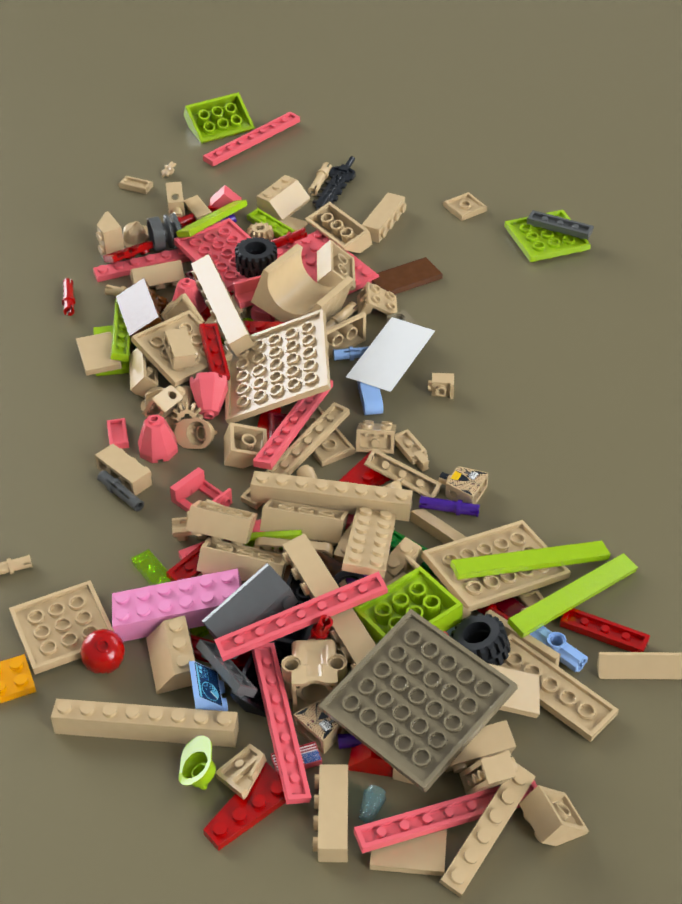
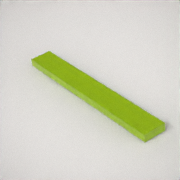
[450,540,611,580]
[507,553,638,638]

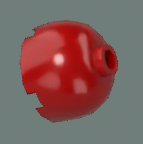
[80,629,125,674]

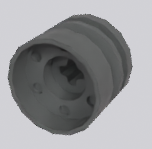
[147,213,181,252]

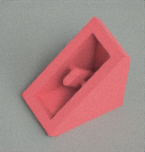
[210,185,242,208]

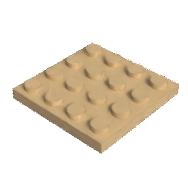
[131,310,233,387]
[9,580,114,675]

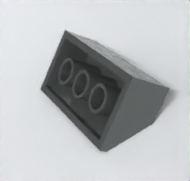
[202,563,298,660]

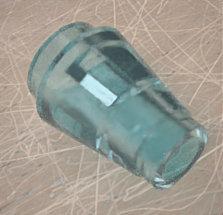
[359,785,386,823]

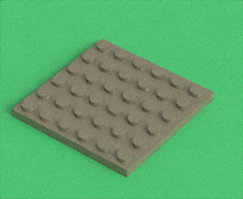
[319,609,518,792]

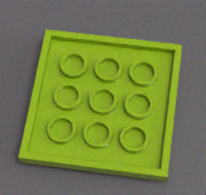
[504,210,591,262]

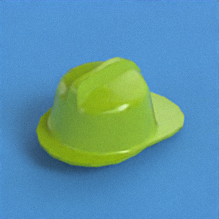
[178,735,216,790]

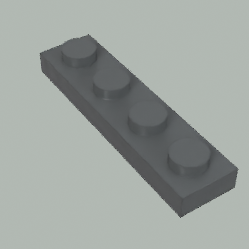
[527,210,594,240]
[196,639,258,698]

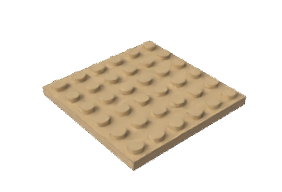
[225,309,331,424]

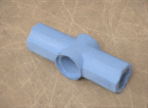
[530,626,588,672]

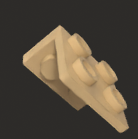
[357,282,397,315]
[356,420,396,454]

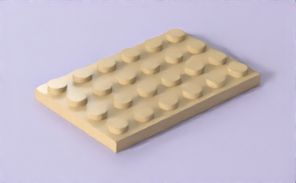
[421,520,571,612]

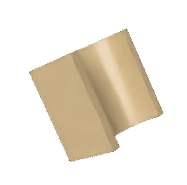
[251,244,354,323]

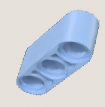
[357,381,383,415]

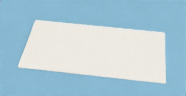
[346,317,435,392]

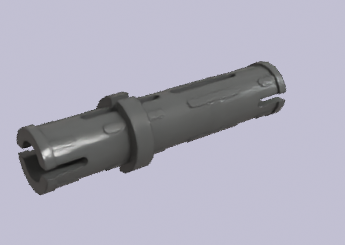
[97,470,144,512]

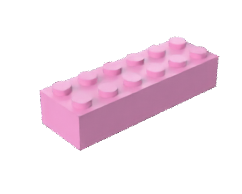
[112,568,243,642]

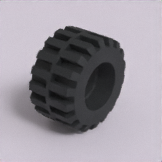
[235,237,277,278]
[451,614,511,666]

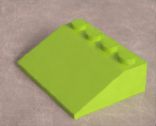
[184,92,255,144]
[353,566,463,645]

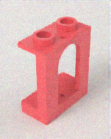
[170,467,232,512]

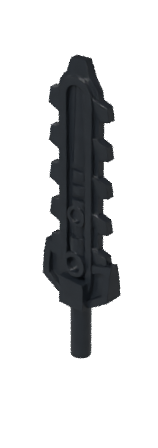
[313,156,356,211]

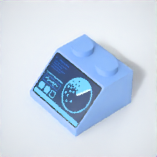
[189,661,228,711]

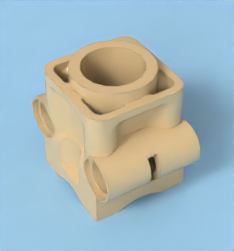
[281,639,347,712]

